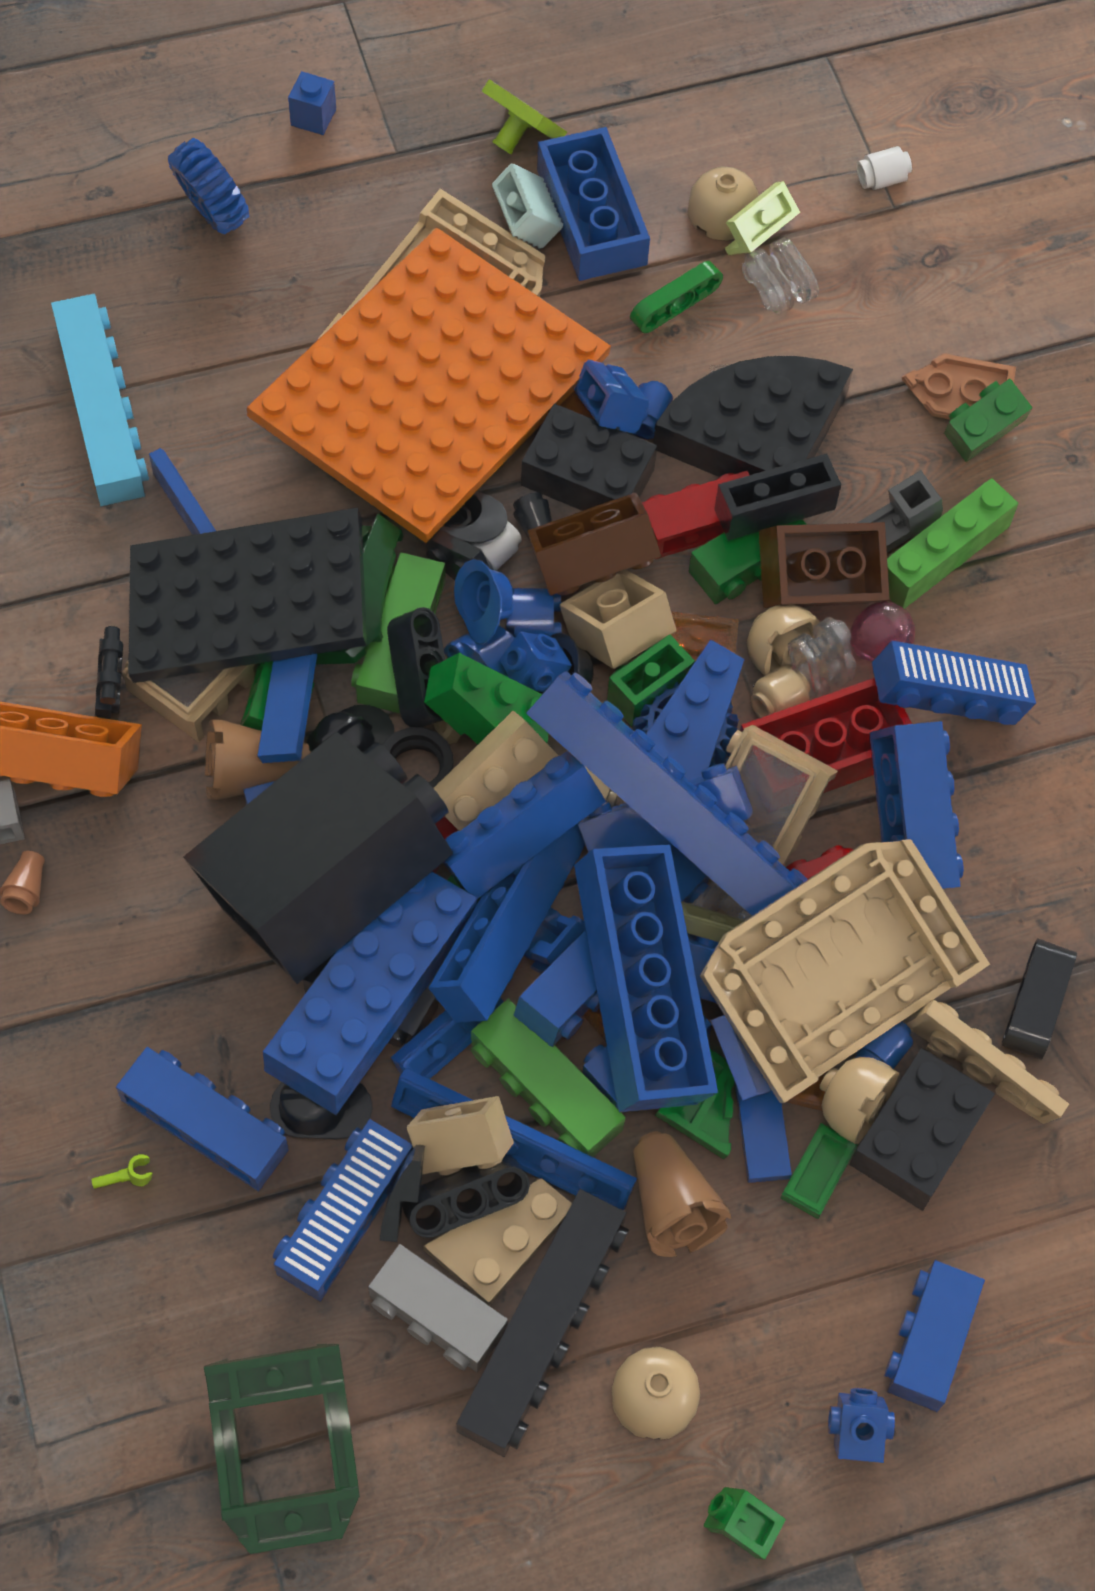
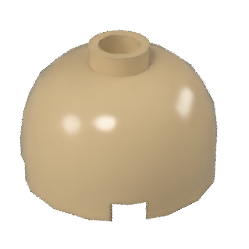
[688,166,759,241]
[747,605,826,676]
[820,1057,900,1144]
[611,1347,701,1440]

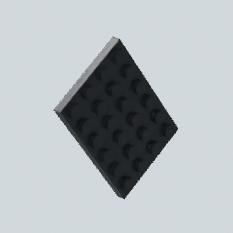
[128,507,367,683]

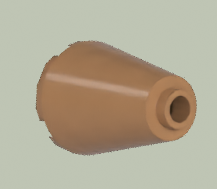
[205,719,312,800]
[633,1131,731,1257]

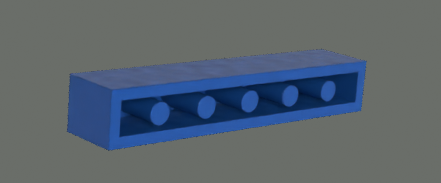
[429,823,585,1022]
[513,844,711,1047]

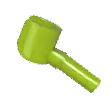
[92,1154,153,1189]

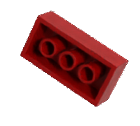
[740,678,912,813]

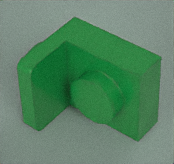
[704,1487,786,1560]

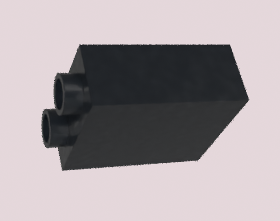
[183,732,453,984]

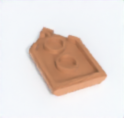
[902,353,1016,419]

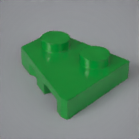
[655,1049,735,1160]

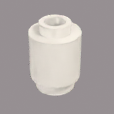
[857,146,912,190]
[469,521,522,571]

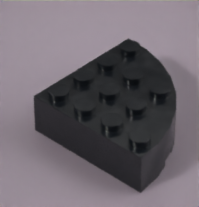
[653,356,853,477]

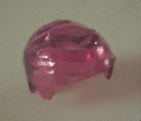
[850,601,916,662]

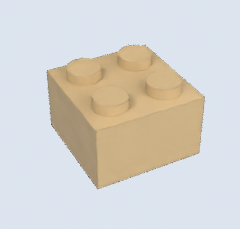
[559,569,677,669]

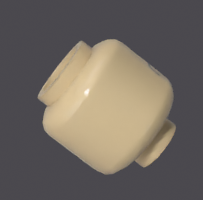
[750,667,811,718]

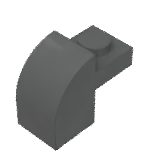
[857,470,943,552]

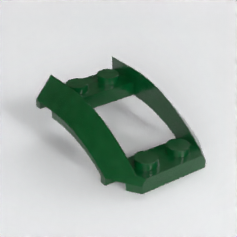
[316,513,404,665]
[204,1344,360,1554]

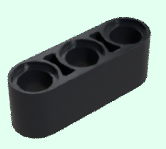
[387,607,445,727]
[1001,938,1077,1060]
[402,1154,530,1238]

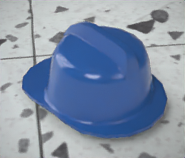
[454,559,514,644]

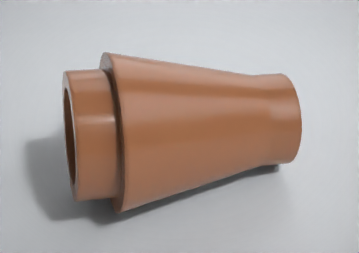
[0,851,45,914]

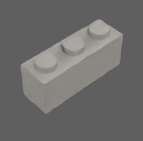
[368,1244,508,1372]

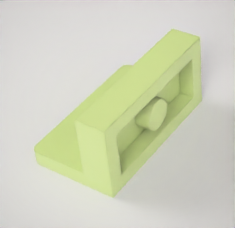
[725,181,800,255]

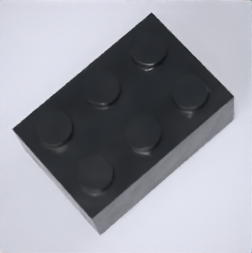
[521,404,657,511]
[849,1048,995,1211]

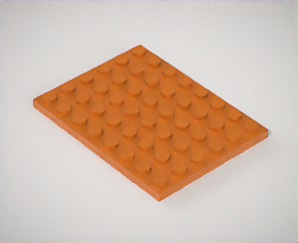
[247,228,611,543]

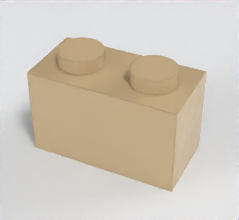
[407,1096,514,1175]

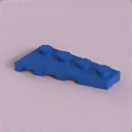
[647,639,744,781]

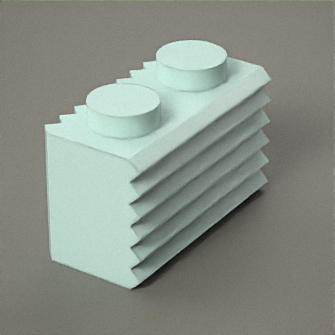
[492,164,563,249]

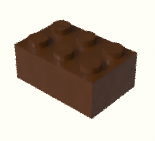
[527,492,662,596]
[759,522,890,608]

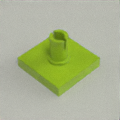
[482,79,567,155]

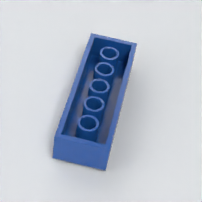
[574,845,718,1112]
[263,872,477,1115]

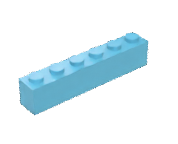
[51,293,149,506]

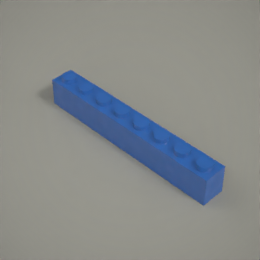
[526,671,808,916]

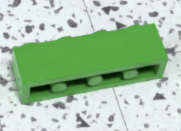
[887,478,1018,611]
[351,552,446,713]
[471,998,626,1157]

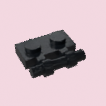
[95,626,124,719]

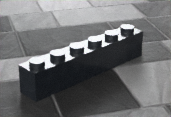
[456,1189,629,1457]

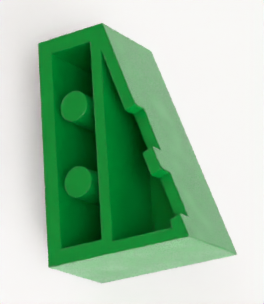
[424,653,549,744]

